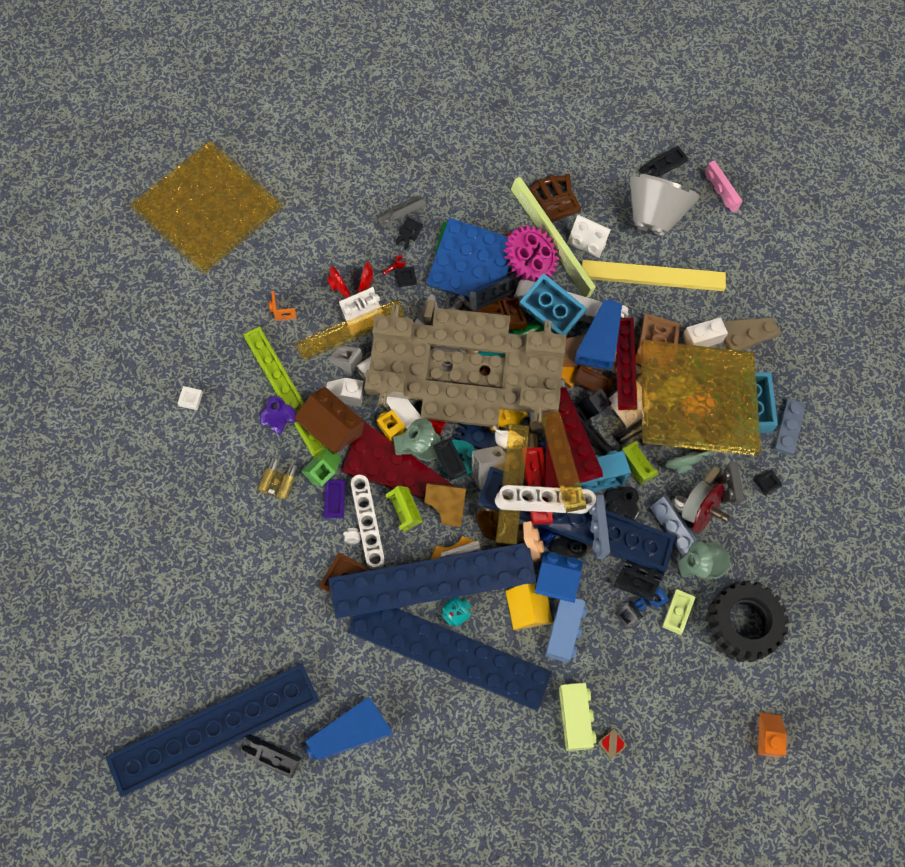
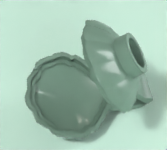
[393,418,442,462]
[666,424,714,474]
[677,541,730,579]

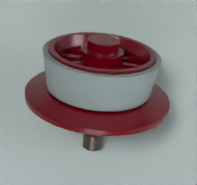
[682,481,731,533]

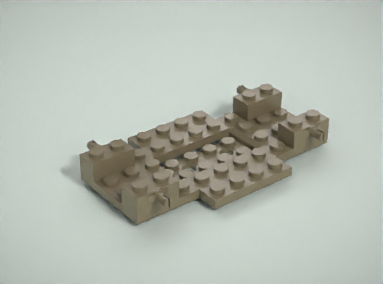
[364,304,566,428]

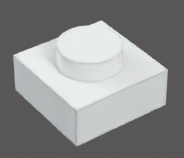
[178,386,203,410]

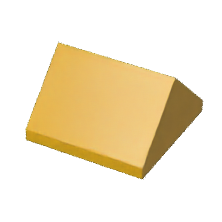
[505,583,553,630]

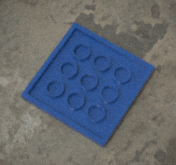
[426,218,510,299]

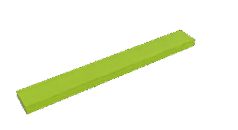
[243,326,324,458]

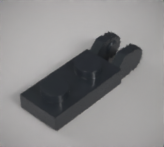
[639,146,689,177]
[240,734,301,778]

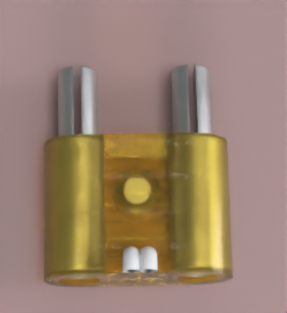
[257,458,297,501]

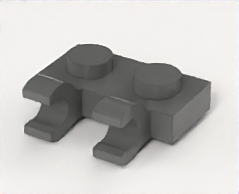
[718,462,744,505]

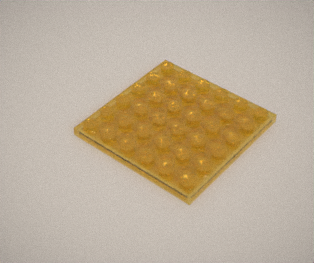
[130,140,283,274]
[641,340,761,456]

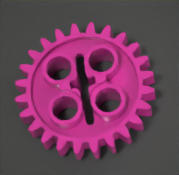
[504,225,559,282]

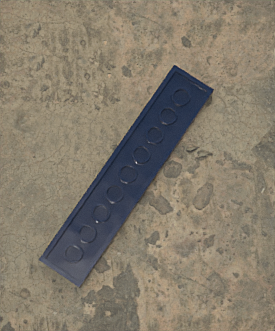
[478,466,675,573]
[329,543,536,619]
[347,608,552,711]
[105,663,320,798]

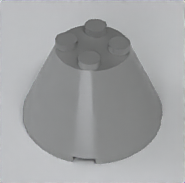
[630,173,699,237]

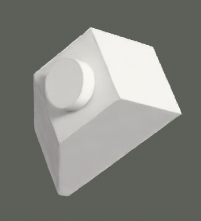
[326,378,364,407]

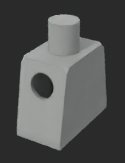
[471,446,517,490]

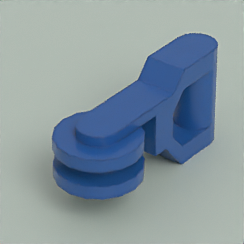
[633,586,670,612]

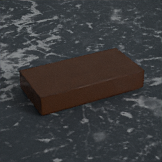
[572,365,614,397]

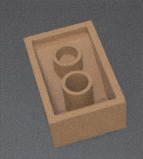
[635,313,680,372]

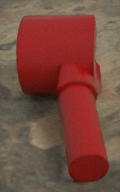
[382,255,406,275]

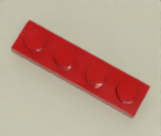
[522,447,553,525]

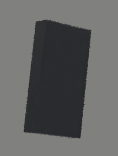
[433,438,467,481]

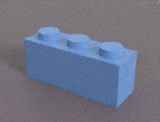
[545,599,587,663]

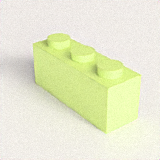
[559,683,596,751]

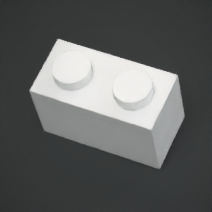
[682,317,728,352]

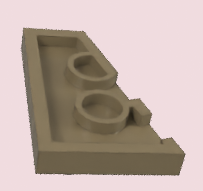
[723,318,781,355]

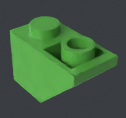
[301,447,341,486]

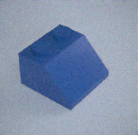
[535,551,583,603]

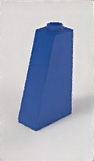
[573,300,622,370]
[305,697,393,761]

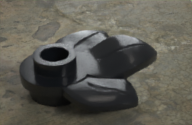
[604,487,639,520]
[547,535,587,559]

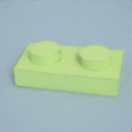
[662,589,695,635]

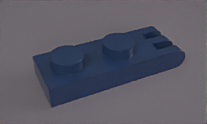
[453,424,505,450]

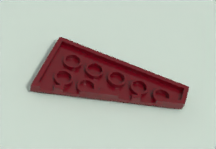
[545,387,603,488]
[342,422,454,500]

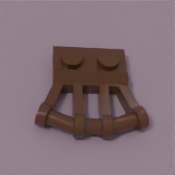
[528,174,581,222]
[472,298,527,329]

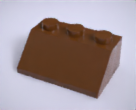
[295,386,364,455]

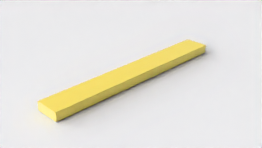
[582,260,726,291]

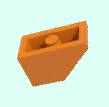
[758,713,787,758]

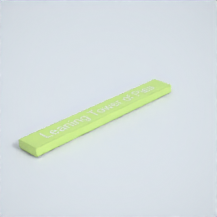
[511,177,596,298]

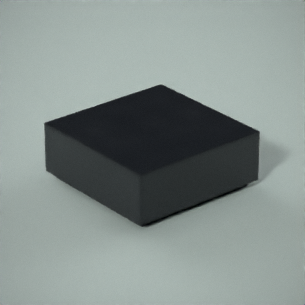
[396,266,417,287]
[755,470,783,496]
[615,601,644,629]

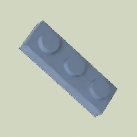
[774,398,806,456]
[589,495,610,559]
[650,496,698,556]

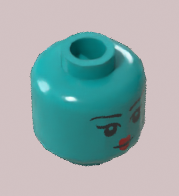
[441,597,472,627]

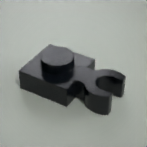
[396,217,423,250]

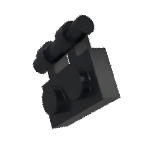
[614,560,665,601]

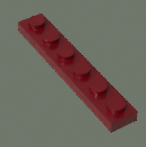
[616,317,638,410]

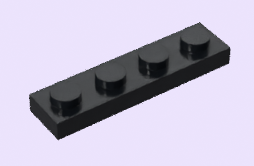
[469,273,517,311]

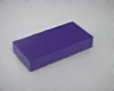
[324,479,346,519]

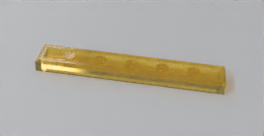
[296,299,405,361]
[542,412,586,513]
[496,424,529,545]

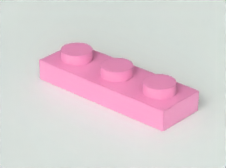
[705,160,742,213]

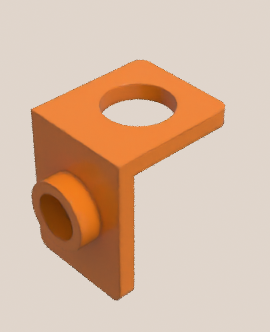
[269,291,297,321]

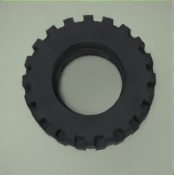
[705,581,789,662]

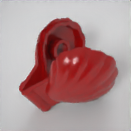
[326,261,373,298]

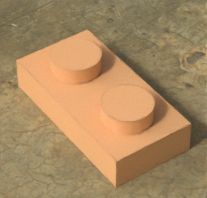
[523,521,544,562]

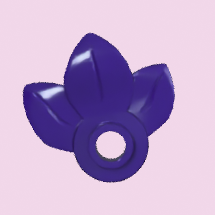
[260,396,297,435]

